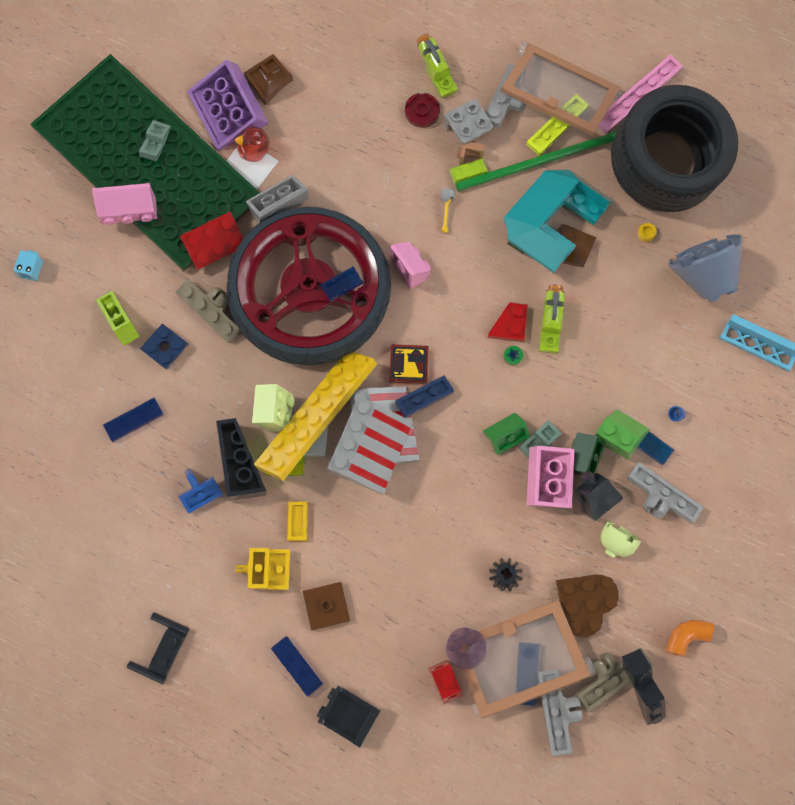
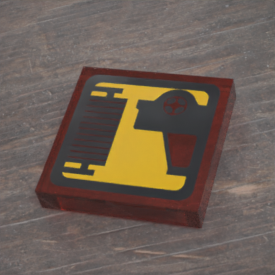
[389,344,429,384]

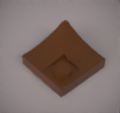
[244,54,293,105]
[558,223,596,268]

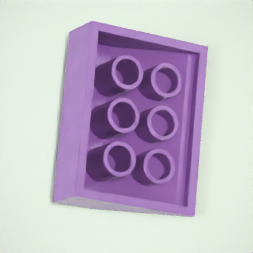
[187,59,269,151]

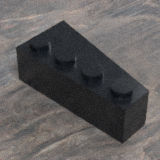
[216,418,267,501]

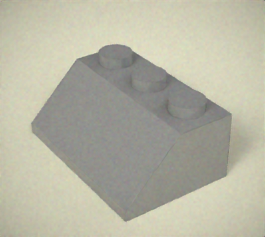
[246,174,308,224]

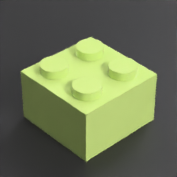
[252,384,294,432]

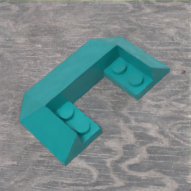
[504,170,614,273]

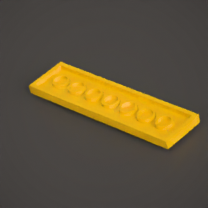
[254,352,377,481]

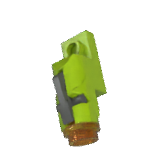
[417,34,458,99]
[539,284,565,354]

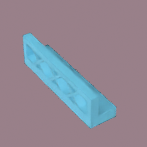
[719,314,795,372]

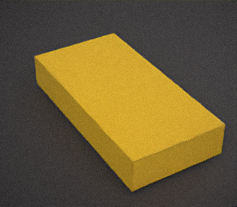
[287,501,308,541]

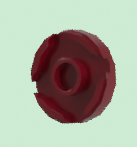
[404,93,440,128]

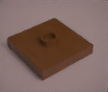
[303,582,350,631]

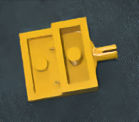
[235,548,291,590]

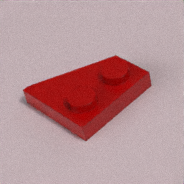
[488,302,528,342]

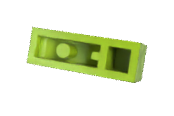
[96,291,140,346]

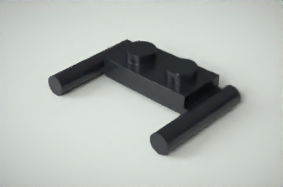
[127,612,190,685]

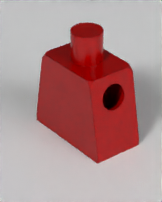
[428,660,462,704]

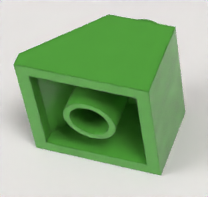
[596,409,650,461]

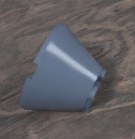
[668,234,743,302]

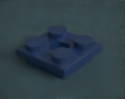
[140,323,189,370]

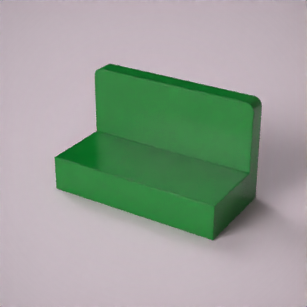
[483,413,531,455]

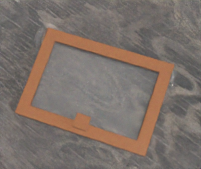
[500,41,622,136]
[452,600,596,719]

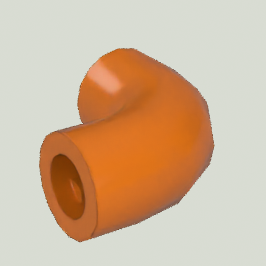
[665,620,714,657]

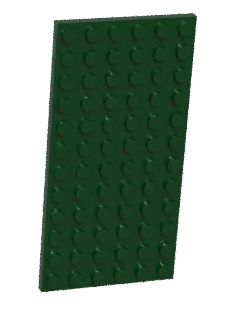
[30,54,260,272]

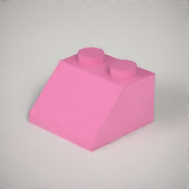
[390,242,431,289]

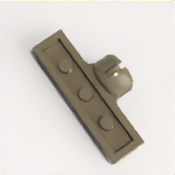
[175,279,240,343]
[575,648,653,712]

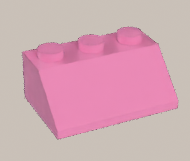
[92,183,157,225]
[526,446,575,508]

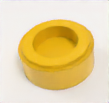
[637,223,657,242]

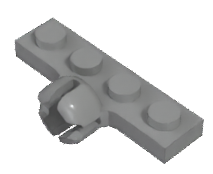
[485,64,528,128]
[627,462,704,524]
[538,669,583,756]

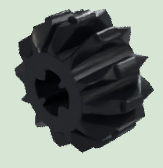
[489,558,522,592]

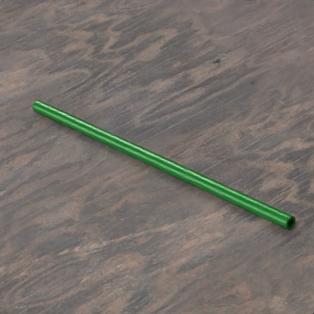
[455,131,617,192]

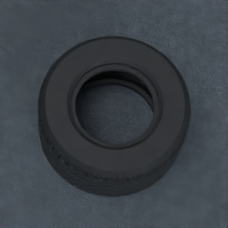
[611,84,738,213]

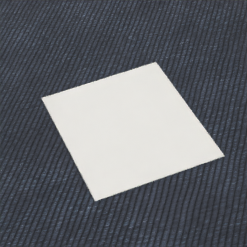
[226,139,279,189]

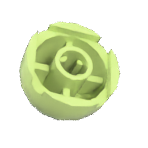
[600,521,642,558]

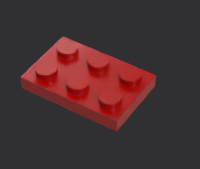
[179,212,243,270]

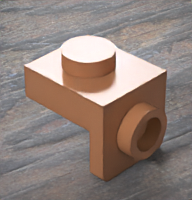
[457,141,485,165]

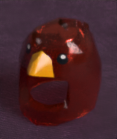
[235,126,270,162]

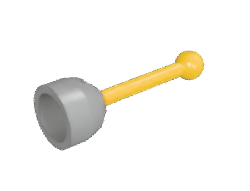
[440,188,455,233]

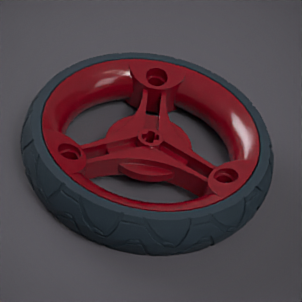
[227,207,391,365]

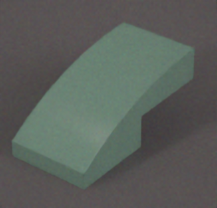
[139,120,170,162]
[519,420,562,459]

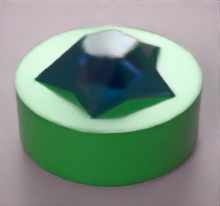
[504,346,523,366]

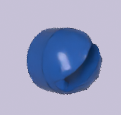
[668,406,686,422]

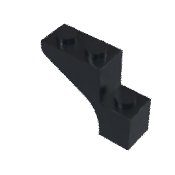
[622,649,666,725]

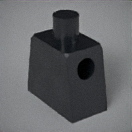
[576,471,623,521]

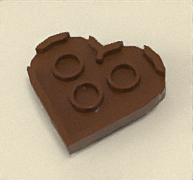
[556,574,619,638]

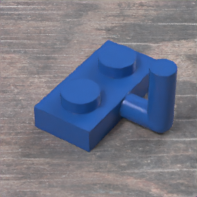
[178,469,223,514]

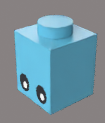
[14,250,43,281]

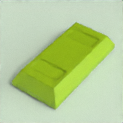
[449,158,488,184]

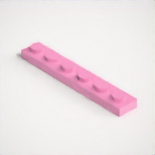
[598,54,683,134]

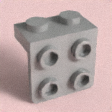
[443,99,493,144]

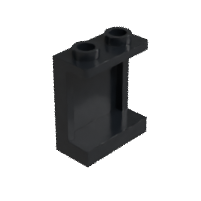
[317,685,381,748]

